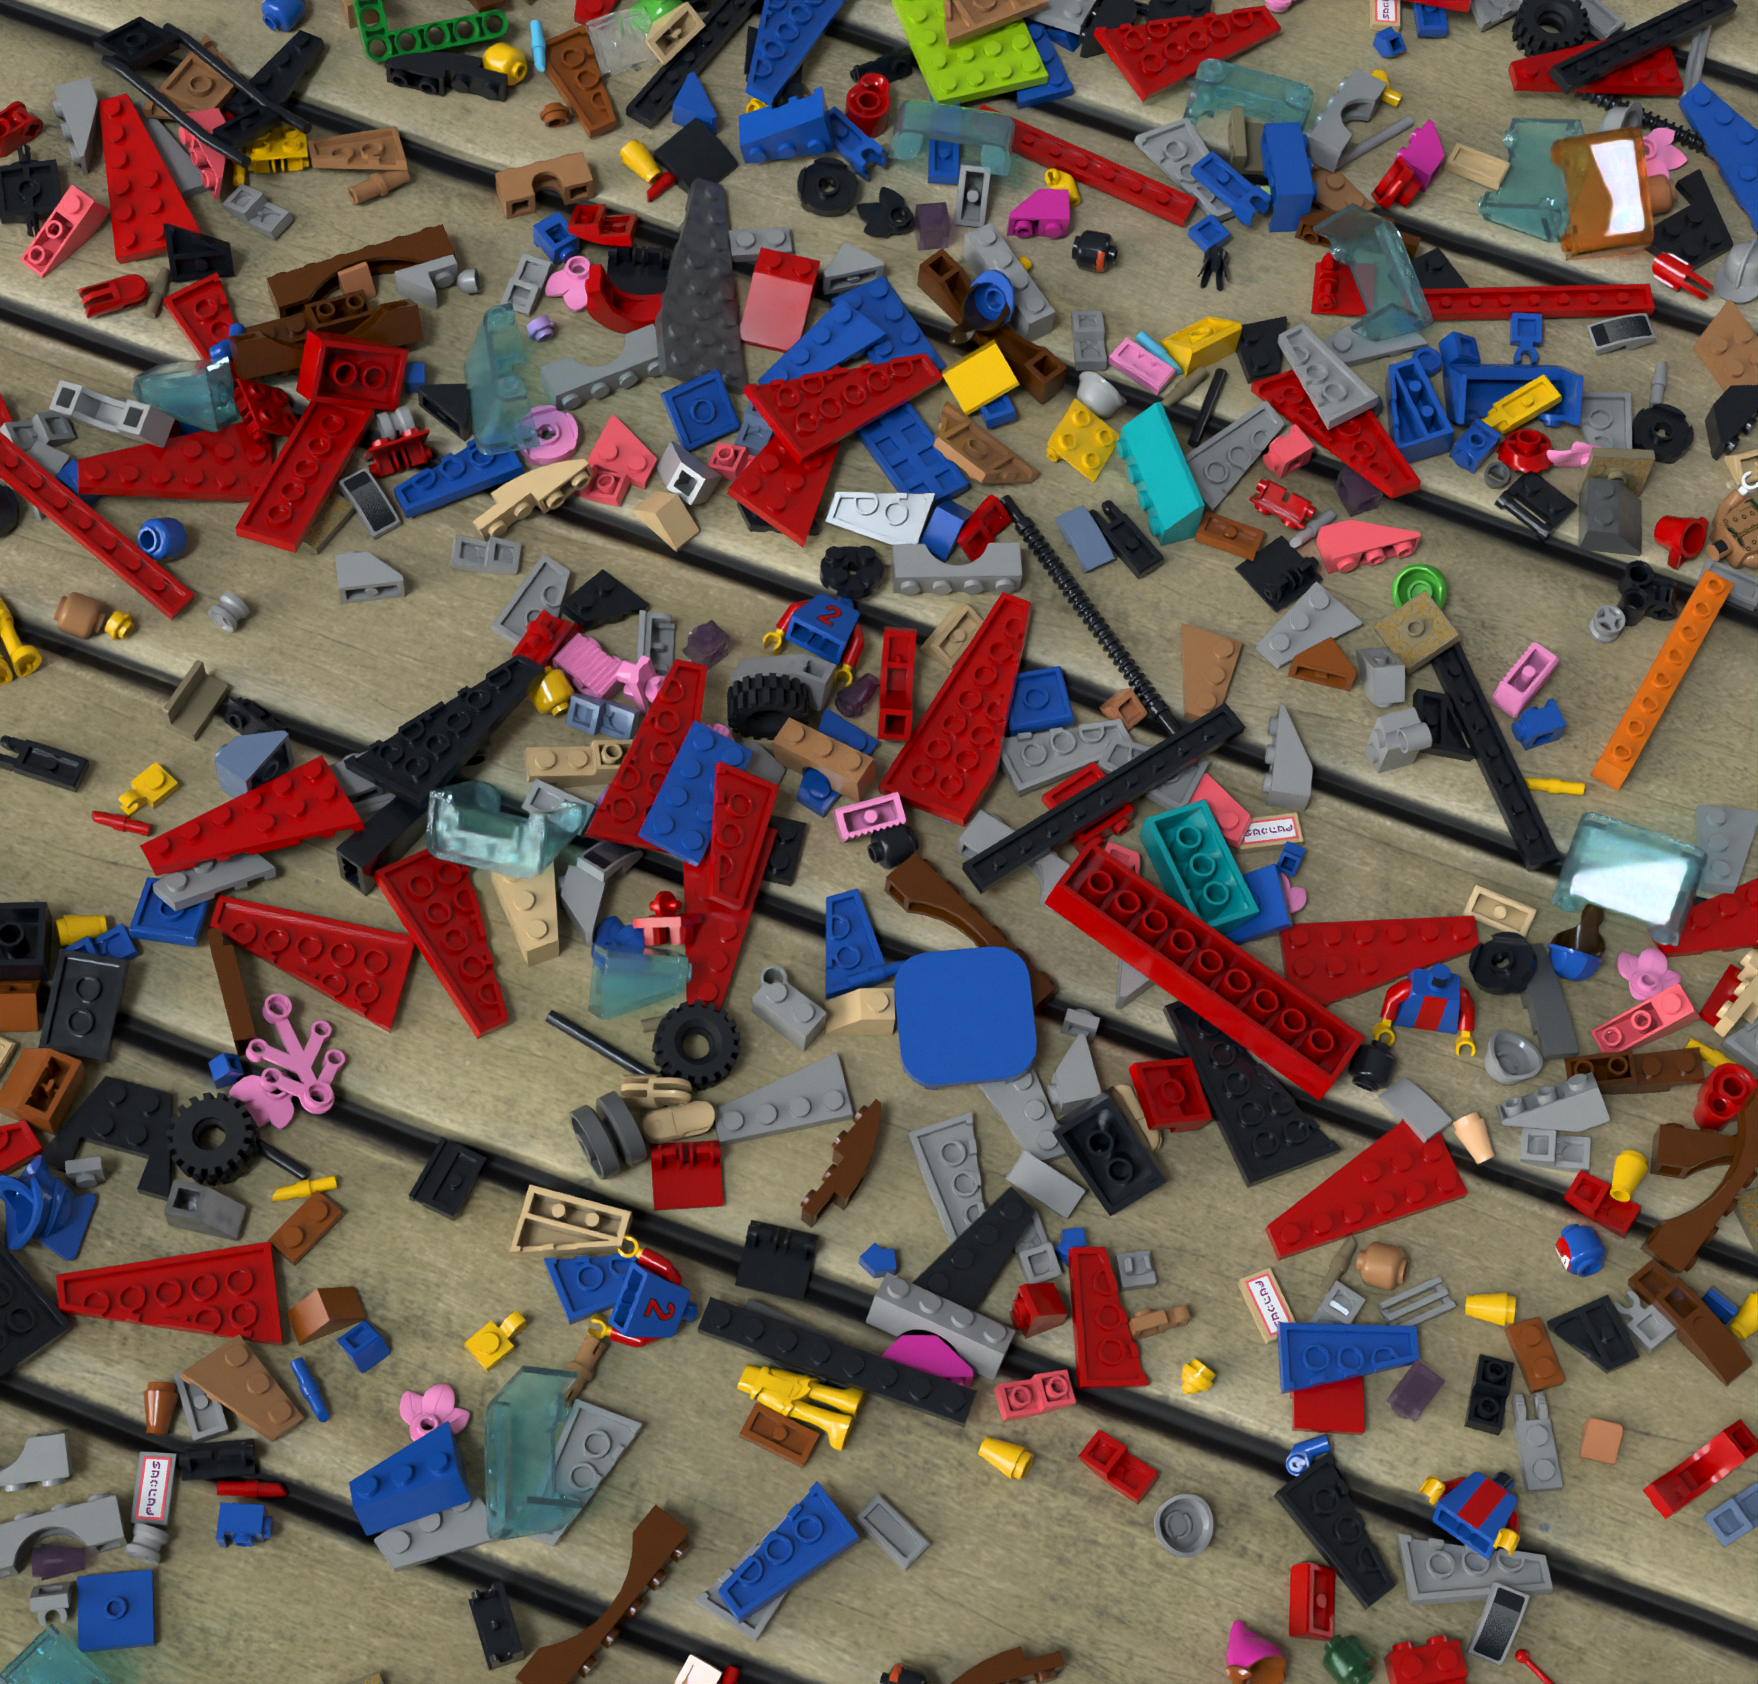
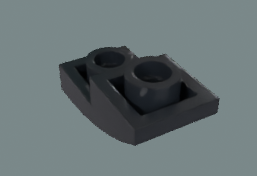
[1464,1354,1514,1436]

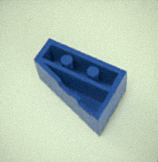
[739,86,834,164]
[1260,122,1318,233]
[1385,356,1454,463]
[349,1421,471,1536]

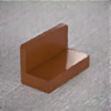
[0,980,42,1032]

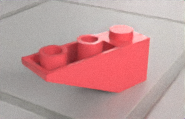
[179,108,226,200]
[20,184,110,278]
[1315,520,1421,574]
[1590,982,1701,1053]

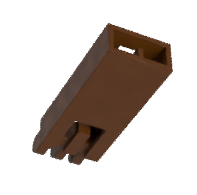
[207,928,260,1057]

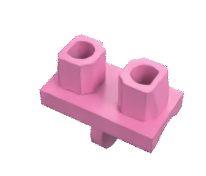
[616,655,665,715]

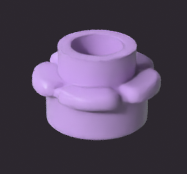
[526,315,556,343]

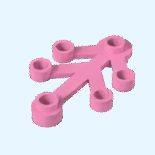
[246,994,345,1114]

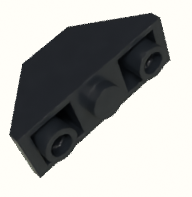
[1078,0,1138,58]
[1705,385,1758,461]

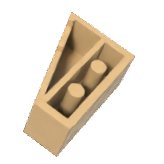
[490,843,559,967]
[509,1184,633,1259]

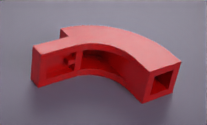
[585,264,662,334]
[877,627,917,741]
[1643,1419,1758,1520]

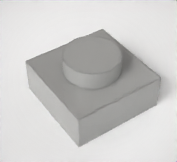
[1061,1008,1100,1042]
[65,1156,106,1188]

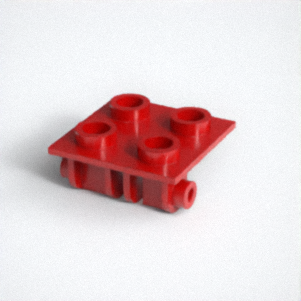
[1311,252,1376,316]
[233,377,298,444]
[364,427,432,479]
[650,1140,723,1211]

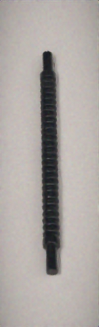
[1574,93,1714,159]
[1000,495,1181,736]

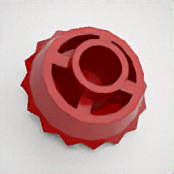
[1496,429,1555,474]

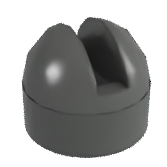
[1484,462,1510,489]

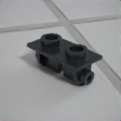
[850,47,913,83]
[224,697,291,739]
[179,1439,255,1481]

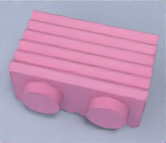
[552,633,625,700]
[1491,642,1559,718]
[832,792,906,843]

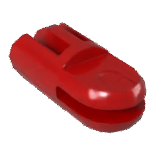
[1652,253,1714,301]
[78,274,149,319]

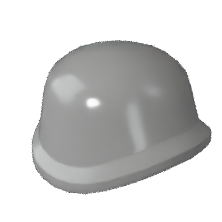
[1076,371,1127,418]
[1484,1029,1543,1086]
[1153,1494,1214,1558]

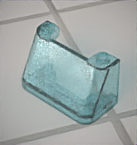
[1182,58,1313,132]
[889,99,1015,177]
[1478,118,1590,243]
[464,303,540,455]
[426,780,587,879]
[1551,812,1708,946]

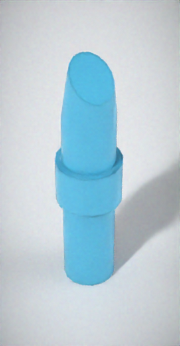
[530,20,546,72]
[1135,331,1183,375]

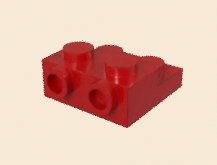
[1041,762,1134,854]
[1128,1057,1212,1133]
[1383,1635,1468,1684]

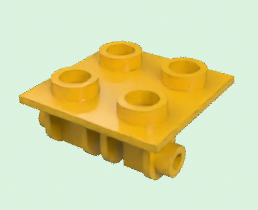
[246,125,309,174]
[1046,398,1120,483]

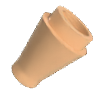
[1453,1111,1495,1164]

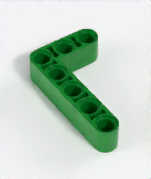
[351,0,508,62]

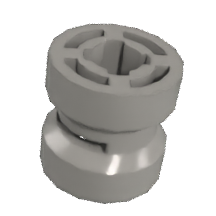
[376,405,415,441]

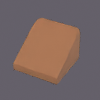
[338,262,376,300]
[1099,688,1149,732]
[1579,1418,1624,1466]

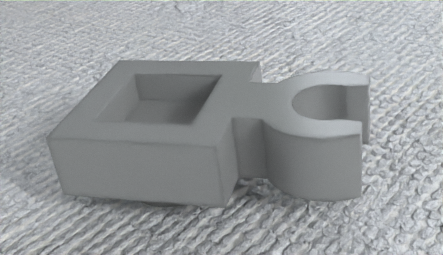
[1613,1291,1676,1355]

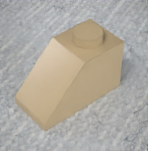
[824,988,895,1036]

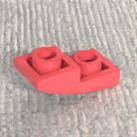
[707,442,756,482]
[567,459,631,507]
[994,1369,1076,1422]

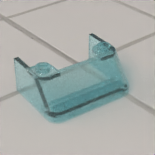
[1313,203,1433,342]
[484,1365,583,1540]

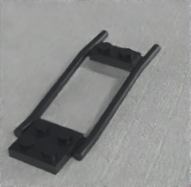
[93,16,312,168]

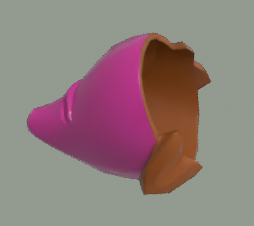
[1226,1620,1287,1684]

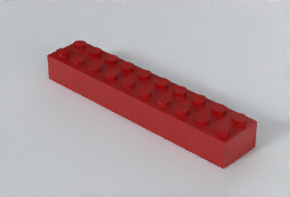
[1044,841,1365,1101]

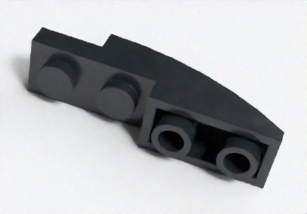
[385,52,508,102]

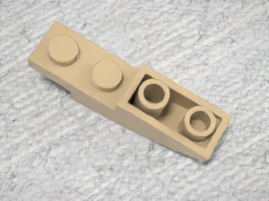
[473,459,595,541]
[523,739,633,788]
[1713,941,1758,1037]

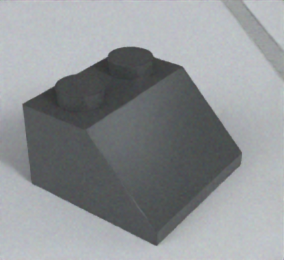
[1578,477,1642,557]

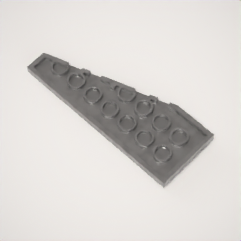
[655,178,746,395]

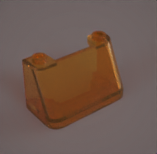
[1550,126,1654,261]

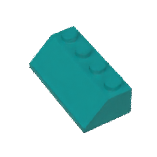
[1116,402,1205,546]
[1139,799,1260,936]

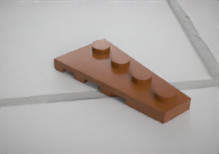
[532,24,616,139]

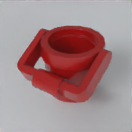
[1371,155,1423,209]
[1654,515,1709,570]

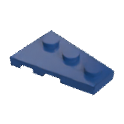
[796,708,879,818]
[825,888,890,1000]
[544,1254,639,1325]

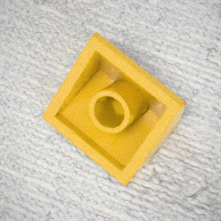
[1160,315,1242,377]
[941,339,1020,416]

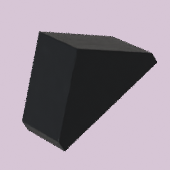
[418,383,469,442]

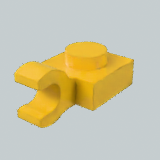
[118,762,179,817]
[464,1310,527,1373]

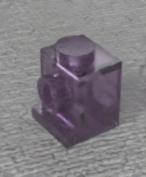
[1334,466,1383,517]
[683,620,729,671]

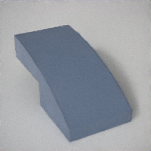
[734,401,773,456]
[1055,505,1115,573]
[566,694,641,740]
[1703,1481,1758,1548]

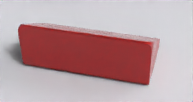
[1289,1562,1335,1641]

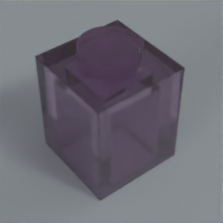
[914,202,951,251]
[1386,1359,1445,1422]

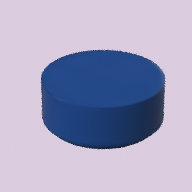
[1412,347,1442,378]

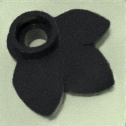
[856,187,914,238]

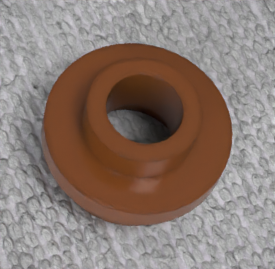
[540,102,570,128]

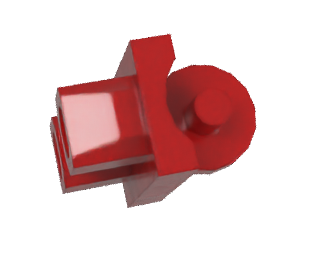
[512,610,572,668]
[632,891,702,946]

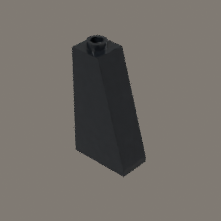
[336,792,444,896]

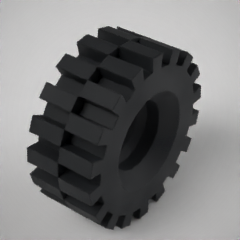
[1512,0,1590,58]
[727,673,809,740]
[652,1000,741,1091]
[166,1092,261,1186]

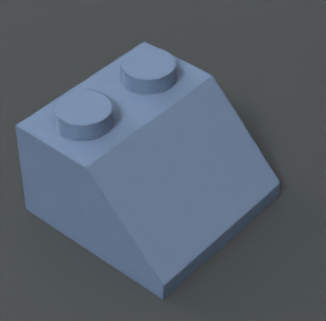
[214,730,294,798]

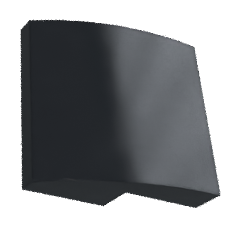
[654,118,738,195]

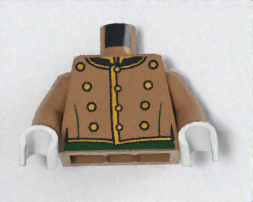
[1706,471,1758,569]

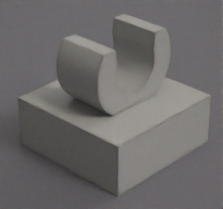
[1115,1250,1157,1292]
[30,1582,73,1626]

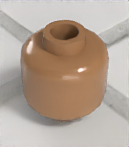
[1631,174,1677,216]
[54,592,105,639]
[1356,1242,1409,1291]

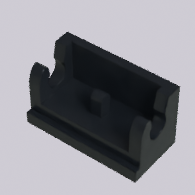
[468,1581,524,1671]

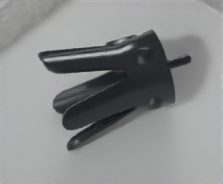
[1197,247,1229,292]

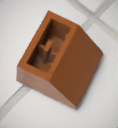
[0,1048,87,1136]

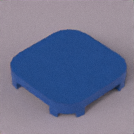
[894,946,1037,1090]

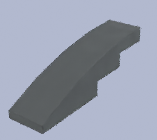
[1520,943,1579,1061]

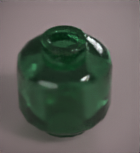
[1322,1635,1377,1684]

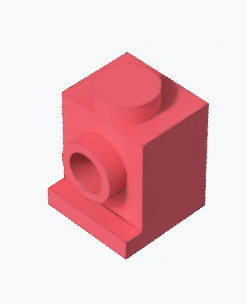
[1263,424,1315,479]

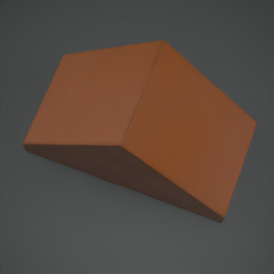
[1287,637,1357,692]
[287,1286,366,1346]

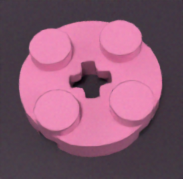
[515,405,578,466]

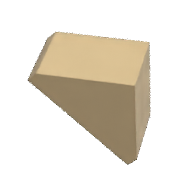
[645,2,706,65]
[633,491,699,552]

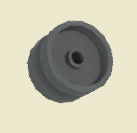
[569,1091,647,1180]

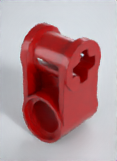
[0,101,43,158]

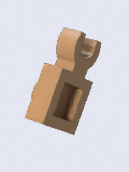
[1128,1305,1191,1341]

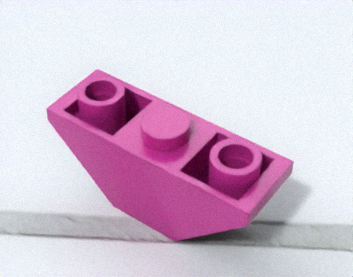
[880,1335,973,1387]

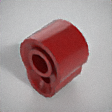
[845,73,890,139]
[1693,1063,1757,1132]

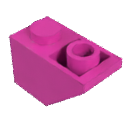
[1394,119,1445,193]
[1007,189,1070,238]

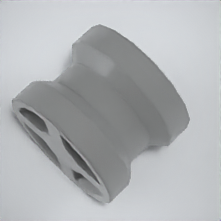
[208,592,250,632]
[1588,605,1626,644]
[124,1523,169,1565]

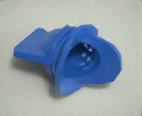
[0,1155,96,1261]

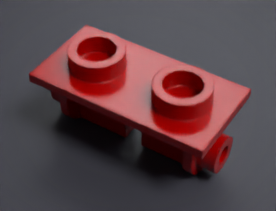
[1249,479,1316,530]

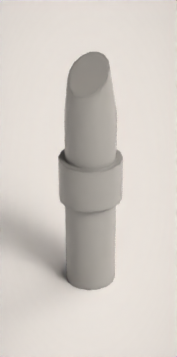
[1649,361,1667,408]
[1289,509,1336,548]

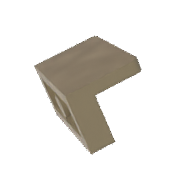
[1227,107,1264,175]
[163,660,230,742]

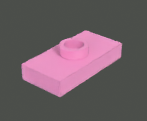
[1108,337,1176,395]

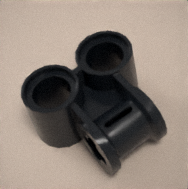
[1616,560,1680,627]

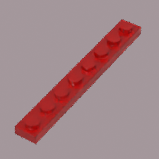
[968,104,1197,227]
[1413,284,1655,321]
[0,432,195,621]

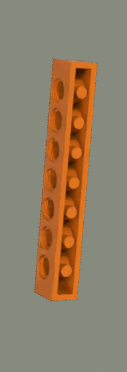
[1590,569,1734,791]

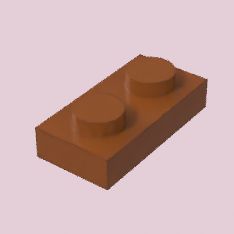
[1195,511,1265,561]
[268,1190,343,1266]
[1504,1317,1566,1395]
[739,1402,820,1469]

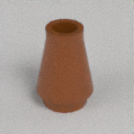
[143,1382,179,1436]

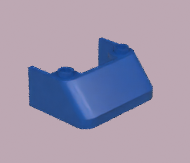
[1442,363,1583,426]

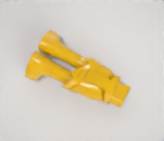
[0,598,42,685]
[737,1363,866,1452]

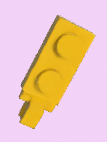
[1482,374,1562,434]

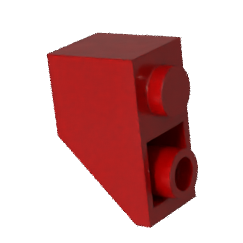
[1009,1282,1067,1339]

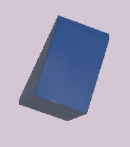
[672,71,717,135]
[919,500,974,563]

